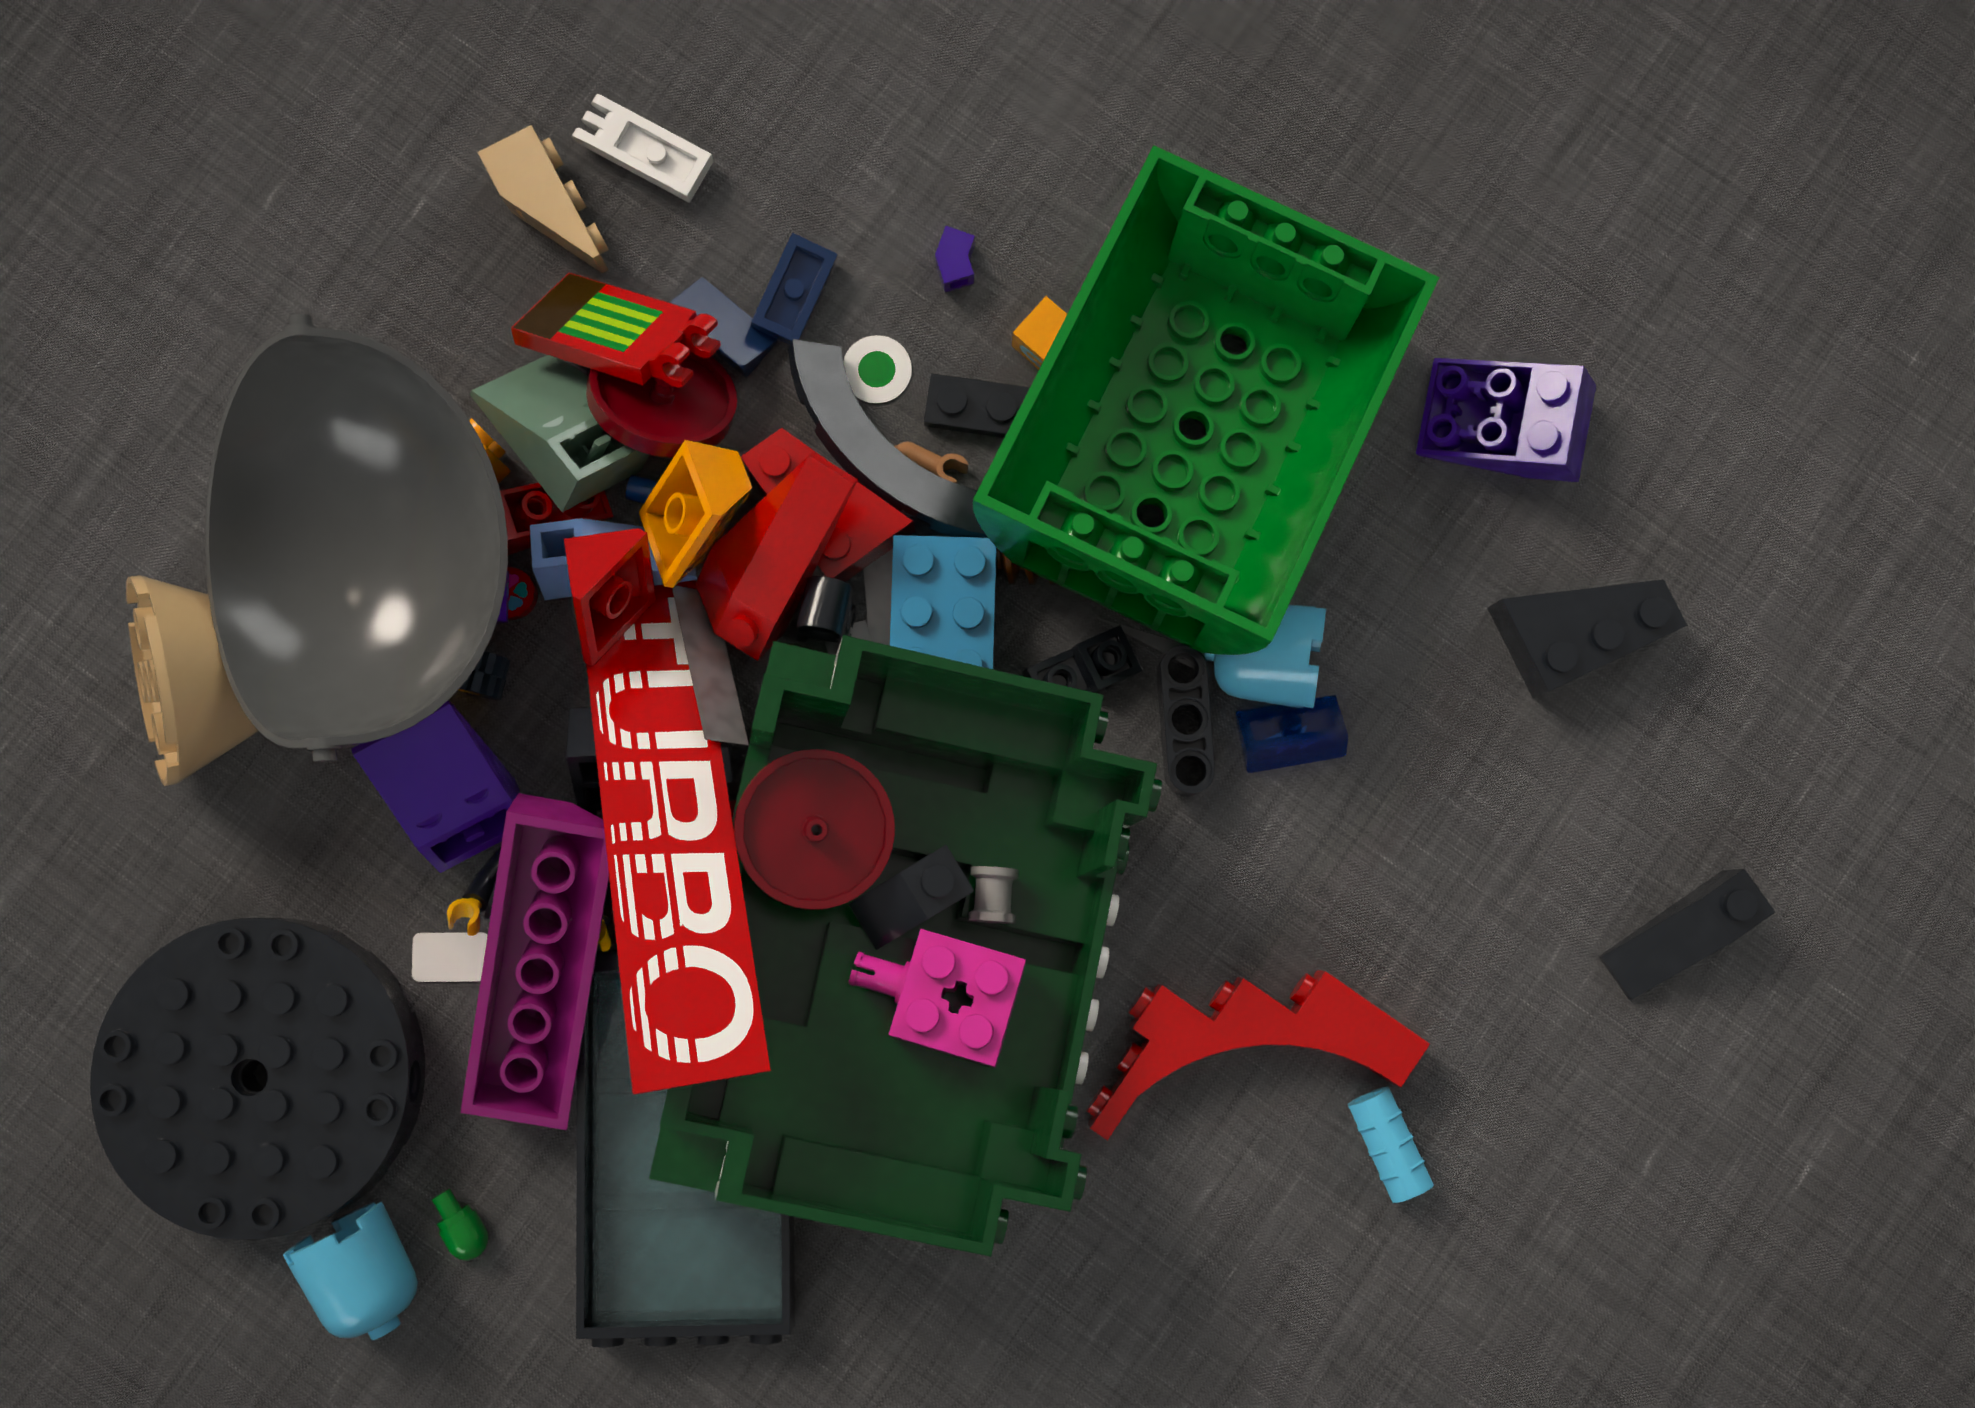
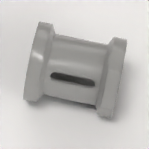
[967,866,1019,924]

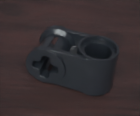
[796,576,856,645]

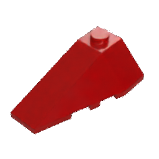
[696,452,858,661]

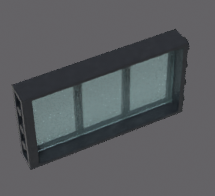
[576,950,795,1348]

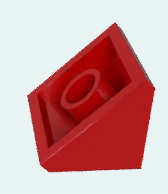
[564,528,656,666]

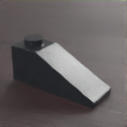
[1599,869,1775,1000]

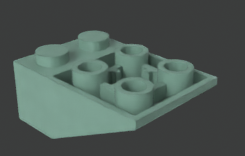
[469,355,649,512]

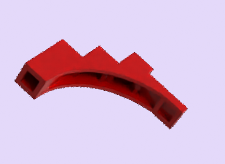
[1086,970,1430,1141]

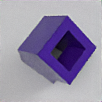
[935,226,975,292]

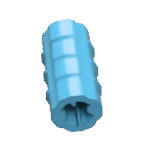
[1348,1086,1434,1203]

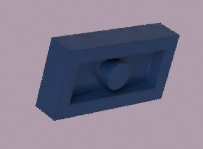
[750,233,838,345]

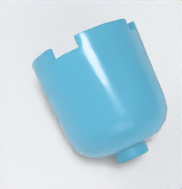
[1204,604,1326,709]
[283,1201,418,1340]

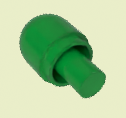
[431,1188,489,1260]

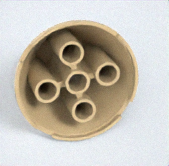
[126,575,258,786]

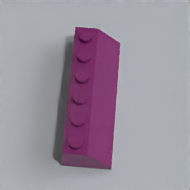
[460,793,609,1130]

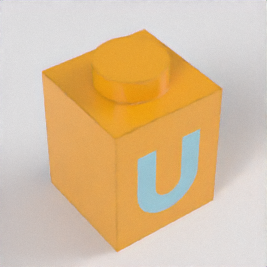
[1012,296,1067,370]

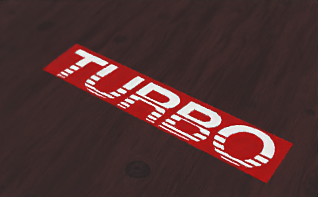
[586,580,771,1095]

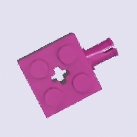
[849,928,1026,1069]

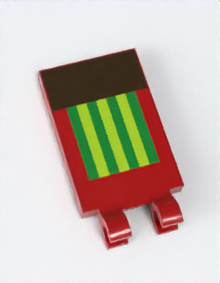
[511,272,721,388]

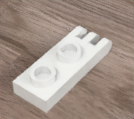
[571,94,714,203]

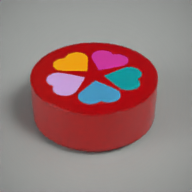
[507,567,538,620]

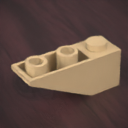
[478,125,609,273]

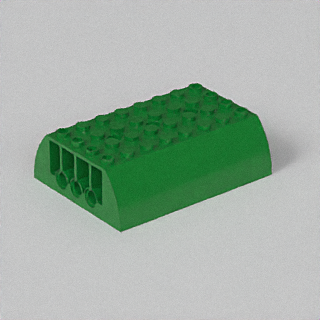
[973,145,1440,655]

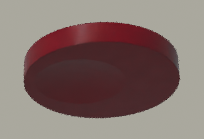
[586,351,737,458]
[734,749,895,909]

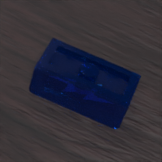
[1236,695,1348,773]

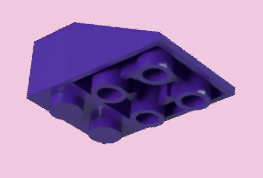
[1416,358,1596,482]
[351,700,520,873]

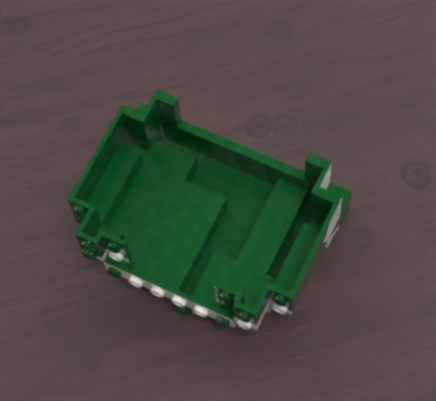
[649,635,1162,1257]

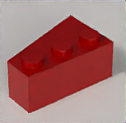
[741,428,915,582]

